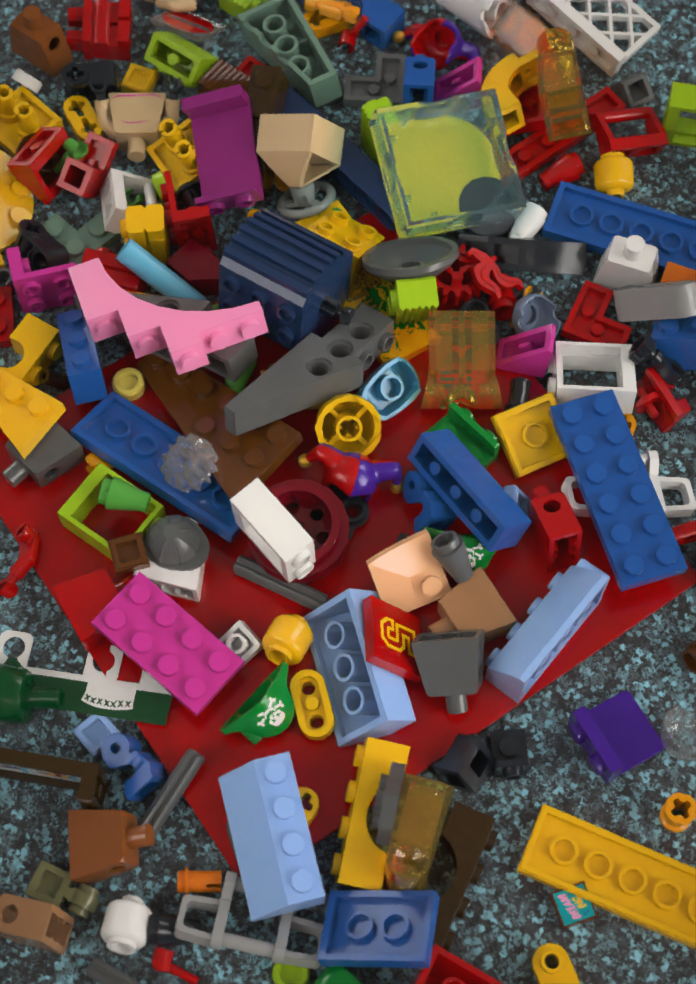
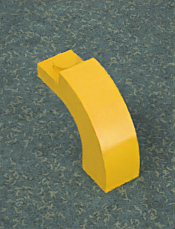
[481,49,556,139]

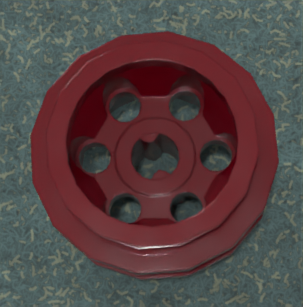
[247,479,350,584]

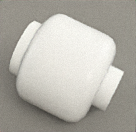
[100,895,152,955]

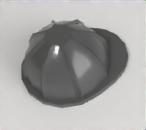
[145,515,210,571]

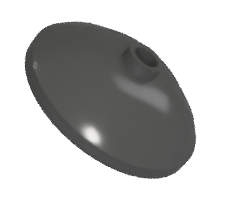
[362,236,459,283]

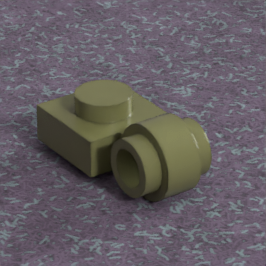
[24,860,100,920]

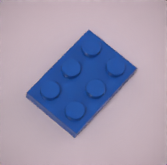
[317,890,440,968]

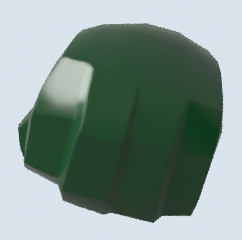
[0,657,65,724]

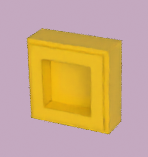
[120,63,159,93]

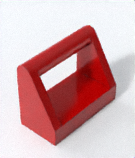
[592,106,669,158]
[7,127,74,205]

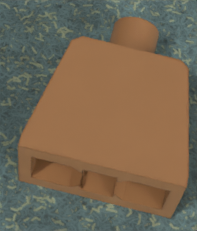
[427,567,517,643]
[0,893,75,955]

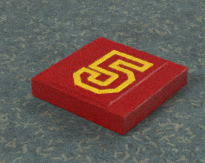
[363,595,422,684]

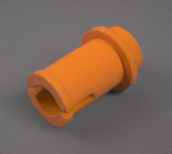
[177,867,222,895]

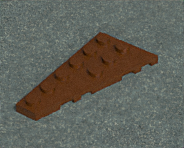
[136,354,303,499]

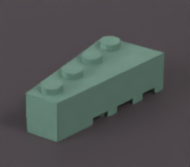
[236,0,343,108]

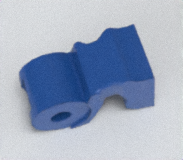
[403,471,457,533]
[101,732,167,802]

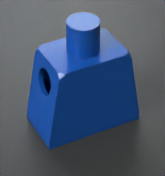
[402,54,436,121]

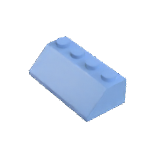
[485,565,610,704]
[303,588,416,747]
[218,751,325,922]

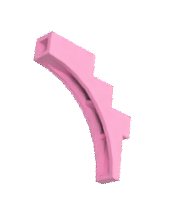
[68,258,269,375]

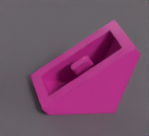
[433,56,482,110]
[495,323,556,378]

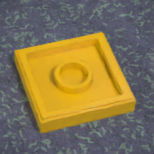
[490,392,566,479]

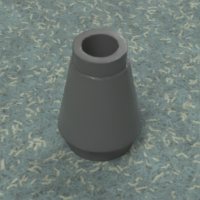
[431,530,473,583]

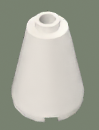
[436,0,515,39]

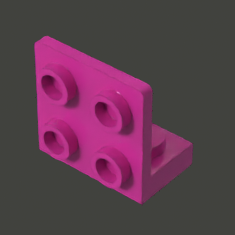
[6,247,76,314]

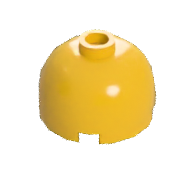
[315,393,382,456]

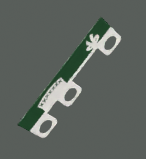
[0,630,172,726]

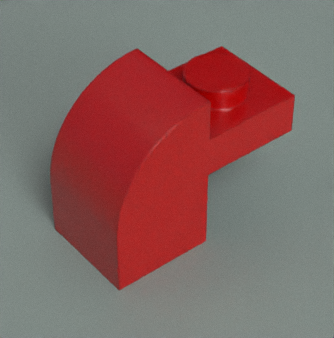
[56,131,120,199]

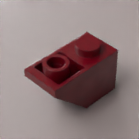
[166,238,220,296]

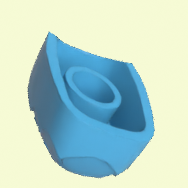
[356,357,422,421]

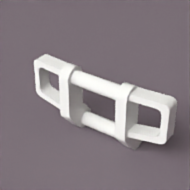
[561,450,696,518]

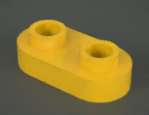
[290,669,335,741]
[531,943,580,984]

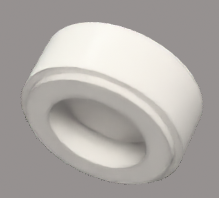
[11,68,42,94]

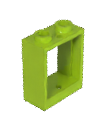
[662,82,696,149]
[57,462,166,561]

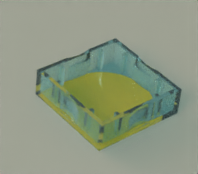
[369,89,527,239]

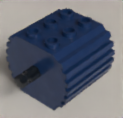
[219,209,355,350]

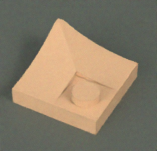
[366,529,451,612]

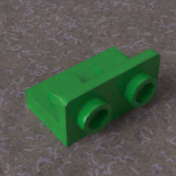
[427,402,500,469]

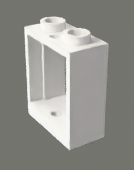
[547,341,637,414]
[230,477,316,583]

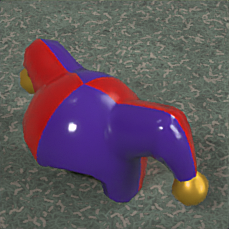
[392,18,481,71]
[298,443,403,502]

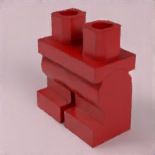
[66,0,133,61]

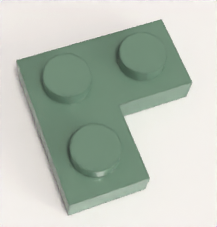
[36,212,122,265]

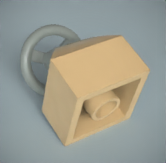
[256,114,345,219]

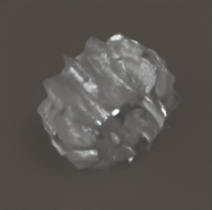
[159,433,219,493]

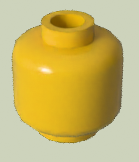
[593,152,634,198]
[262,614,314,666]

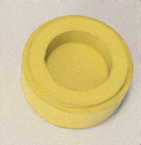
[112,367,146,401]

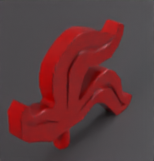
[465,247,524,301]

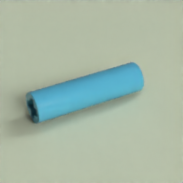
[115,238,206,300]

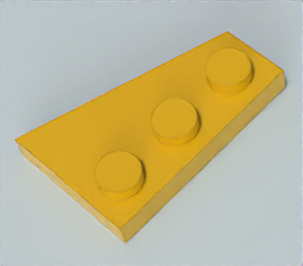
[0,368,66,459]

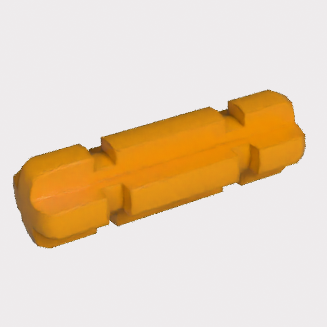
[304,0,361,24]

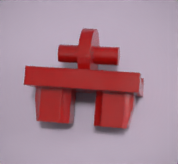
[633,367,691,433]

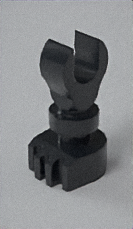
[628,334,683,385]

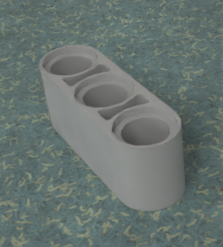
[613,280,696,322]

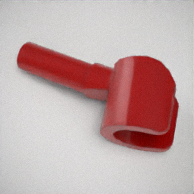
[338,15,369,53]
[151,947,200,984]

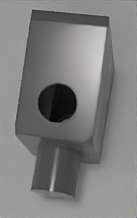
[1,422,85,488]
[411,629,485,714]

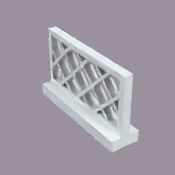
[526,0,661,78]

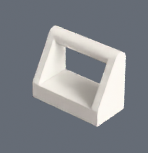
[100,168,158,234]

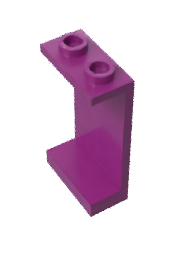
[181,84,264,215]

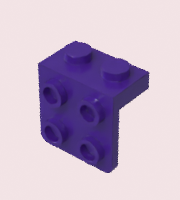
[568,691,664,784]

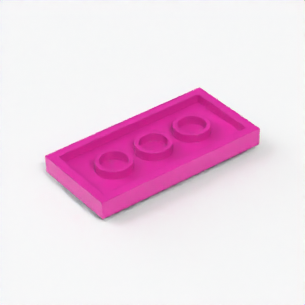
[91,571,244,717]

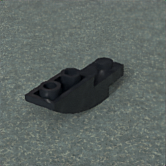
[458,233,587,275]

